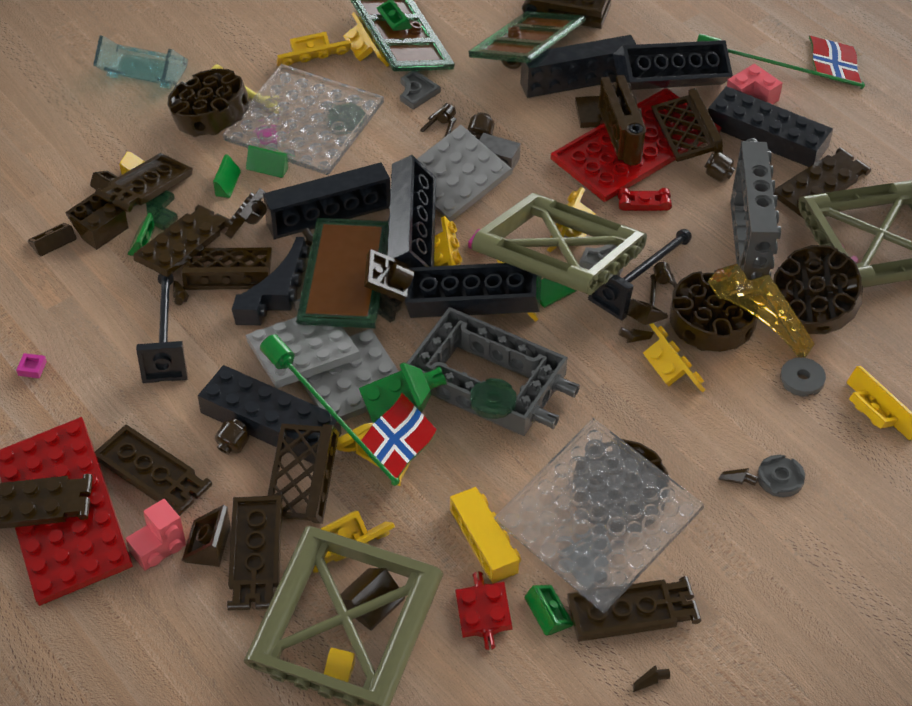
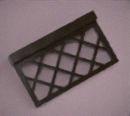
[651,88,723,162]
[182,247,272,290]
[267,423,339,524]

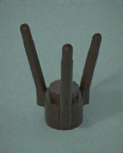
[420,103,456,137]
[650,262,677,306]

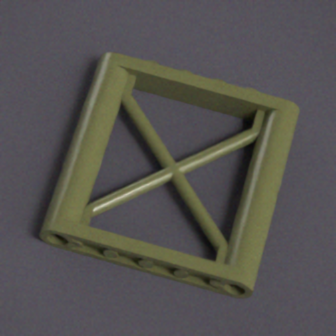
[798,180,912,288]
[472,193,647,295]
[244,526,444,706]

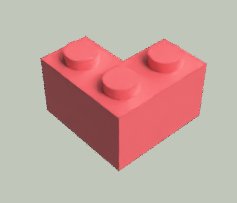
[727,63,783,104]
[126,499,186,571]

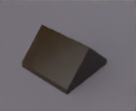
[182,505,231,567]
[340,568,405,631]

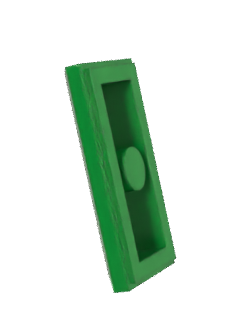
[376,0,412,31]
[246,145,288,178]
[213,154,241,198]
[127,213,155,256]
[540,278,577,308]
[524,585,573,636]

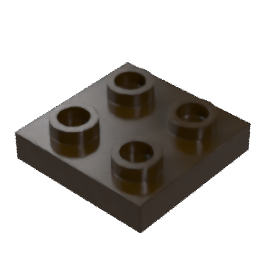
[225,188,267,239]
[364,249,414,302]

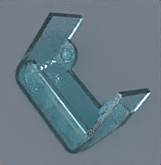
[93,35,188,89]

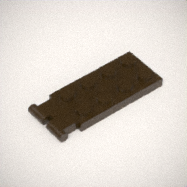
[773,147,871,218]
[95,153,193,212]
[133,205,230,277]
[95,424,212,516]
[0,474,93,529]
[227,495,283,611]
[567,576,702,642]

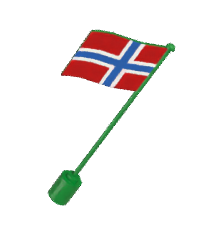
[697,33,865,89]
[260,334,437,486]

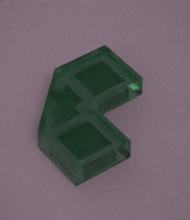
[146,190,178,231]

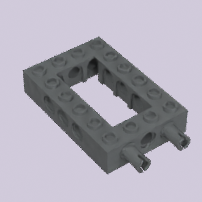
[730,138,781,293]
[407,307,580,436]

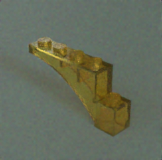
[708,263,815,358]

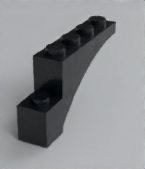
[231,237,310,326]

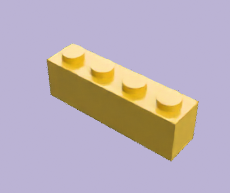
[450,487,521,583]

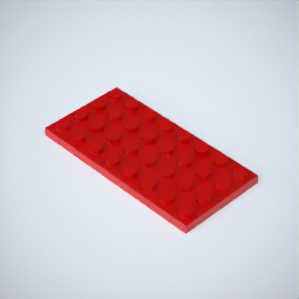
[550,88,721,203]
[0,417,133,606]

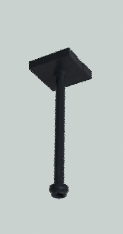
[588,229,692,321]
[136,273,188,383]

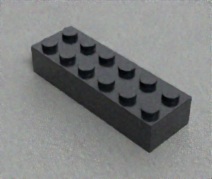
[520,35,636,98]
[613,40,733,90]
[708,86,833,167]
[387,155,436,268]
[263,162,391,240]
[405,263,542,318]
[198,365,342,464]

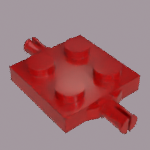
[455,571,513,650]

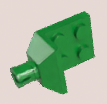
[359,362,447,423]

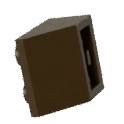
[65,193,129,250]

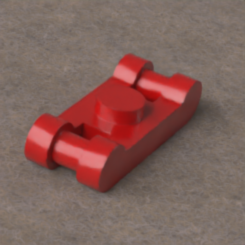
[618,188,672,211]

